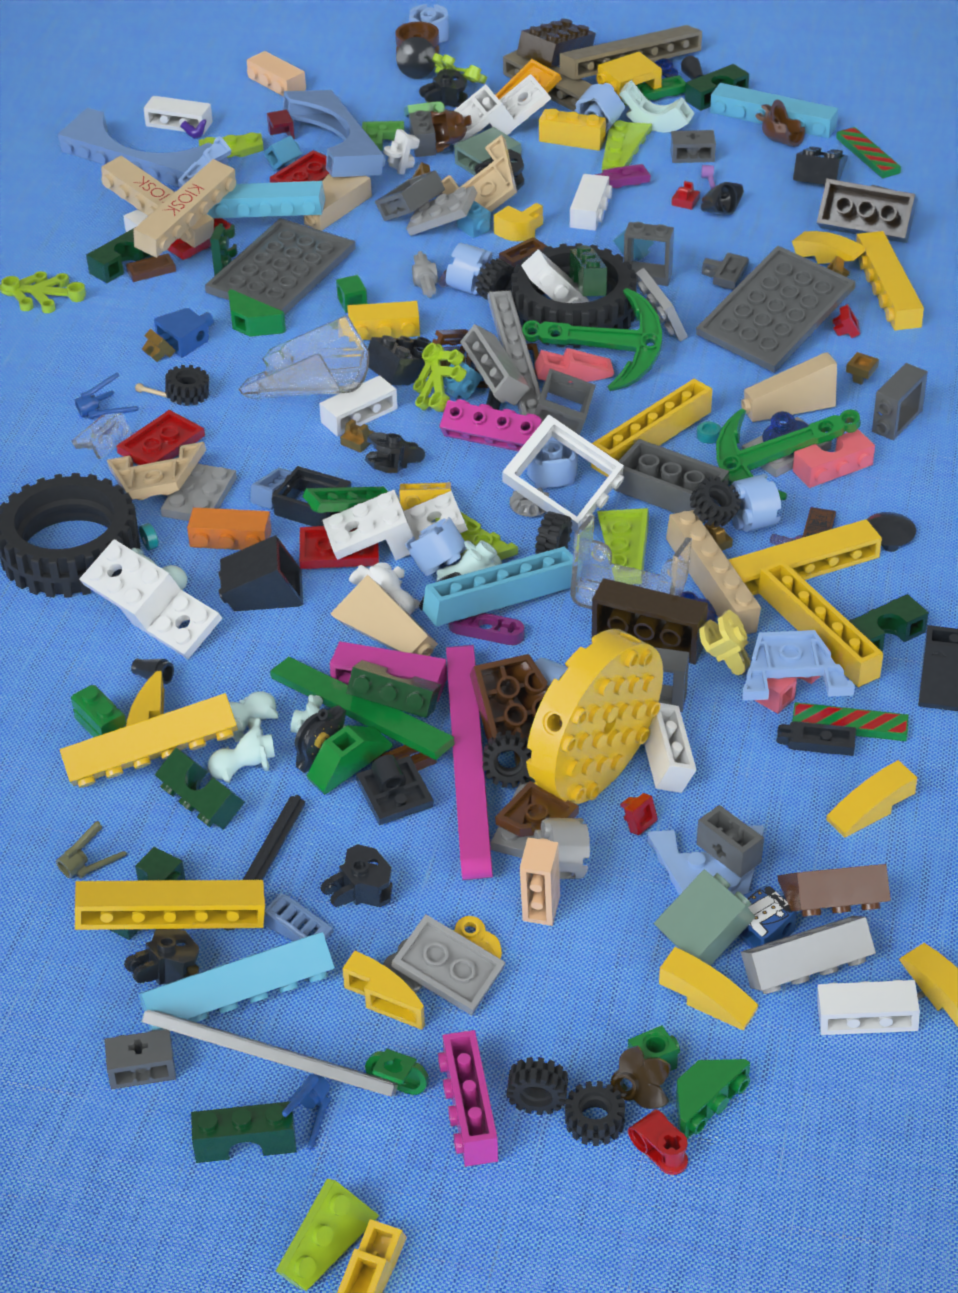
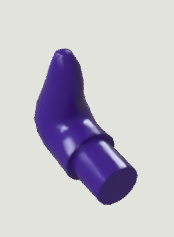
[180,119,207,138]

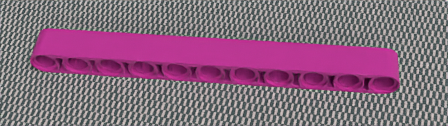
[446,645,493,880]

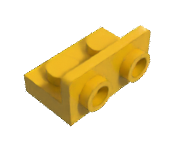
[399,482,451,511]

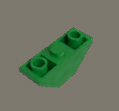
[228,289,286,337]
[306,725,393,795]
[676,1059,750,1139]

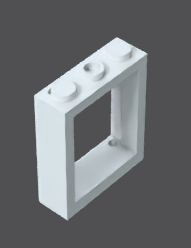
[502,415,624,533]

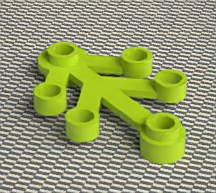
[432,53,488,84]
[0,271,86,313]
[413,343,466,412]

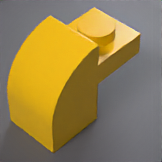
[494,203,543,241]

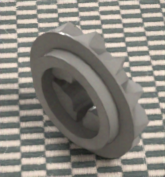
[510,488,549,517]

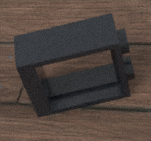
[272,466,352,526]

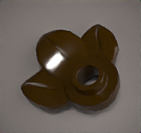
[611,1046,671,1109]

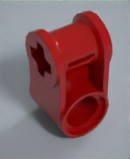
[628,1109,688,1175]

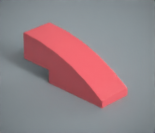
[534,348,614,383]

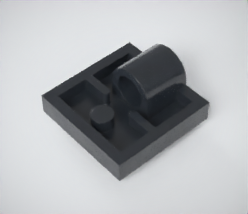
[356,755,434,826]

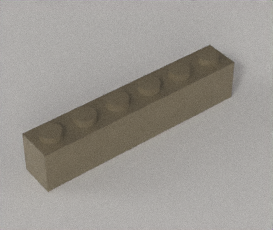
[503,50,592,111]

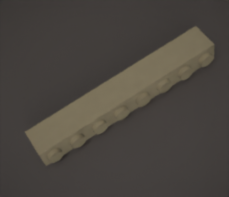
[559,25,702,80]

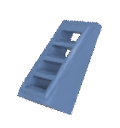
[251,467,292,508]
[264,893,333,941]

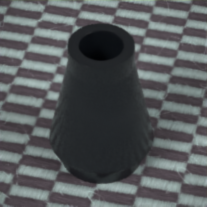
[681,56,704,80]
[131,658,174,684]

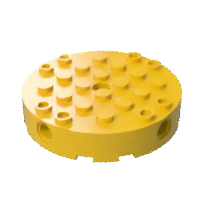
[526,629,663,804]

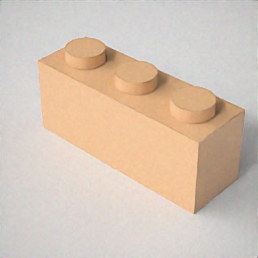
[246,51,306,97]
[520,838,560,926]

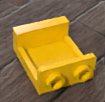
[596,52,662,100]

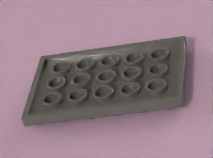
[205,218,356,315]
[696,246,856,373]

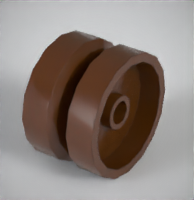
[395,21,440,54]

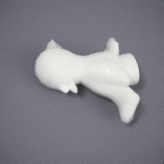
[349,563,420,615]

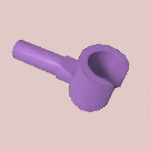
[701,165,715,189]

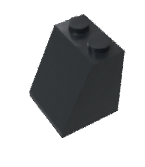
[218,535,303,612]

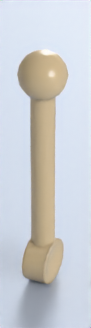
[135,383,177,402]

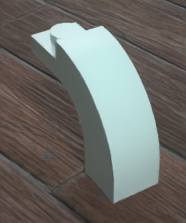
[619,80,694,133]

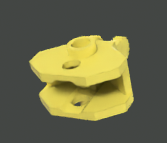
[699,610,751,676]

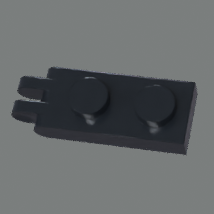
[776,721,856,756]

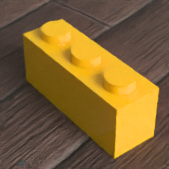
[539,109,606,151]
[347,301,420,341]

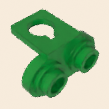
[365,1048,429,1095]

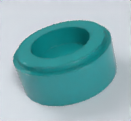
[697,421,722,444]
[139,523,159,551]

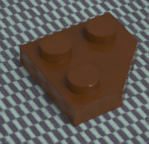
[495,781,579,837]

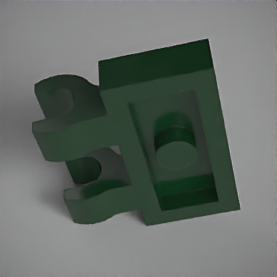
[210,223,237,276]

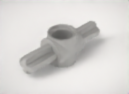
[412,251,438,298]

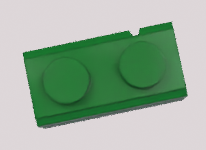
[71,685,127,738]

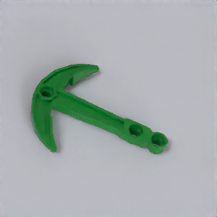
[522,288,662,391]
[716,408,861,500]

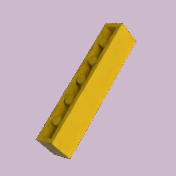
[856,231,924,331]
[591,378,712,477]
[728,519,882,595]
[758,560,883,687]
[59,693,238,788]
[75,880,265,930]

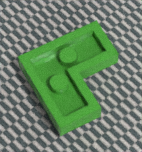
[362,121,405,151]

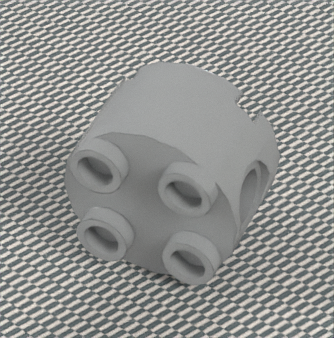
[534,818,590,879]

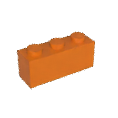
[187,507,272,550]

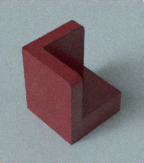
[267,109,295,139]

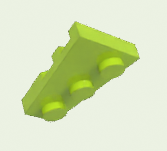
[198,132,264,158]

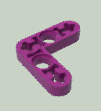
[448,613,524,645]

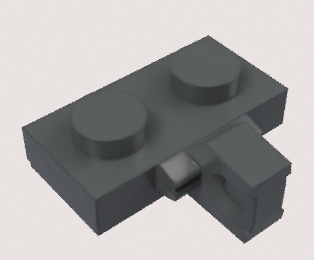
[702,252,749,290]

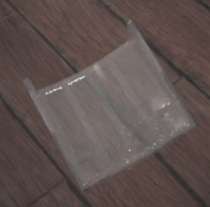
[238,315,369,400]

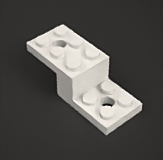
[453,74,551,145]
[322,490,468,560]
[79,539,223,659]

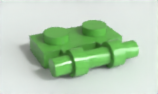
[404,102,445,117]

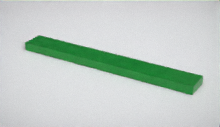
[270,656,455,760]

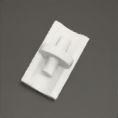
[383,129,420,174]

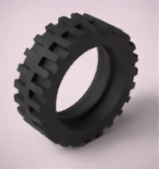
[511,243,637,348]
[0,473,140,598]

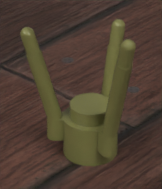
[56,821,127,879]

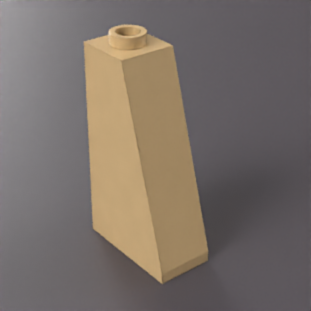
[303,174,372,231]
[741,352,837,422]
[330,574,438,656]

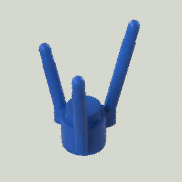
[74,373,139,419]
[282,1074,331,1150]

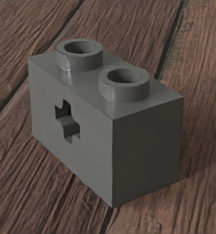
[409,110,436,157]
[670,130,716,163]
[696,805,764,878]
[104,1029,176,1090]

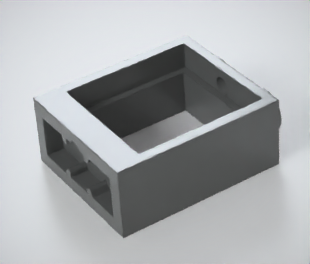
[375,170,445,221]
[624,222,674,286]
[872,363,928,441]
[534,369,596,435]
[654,647,689,712]

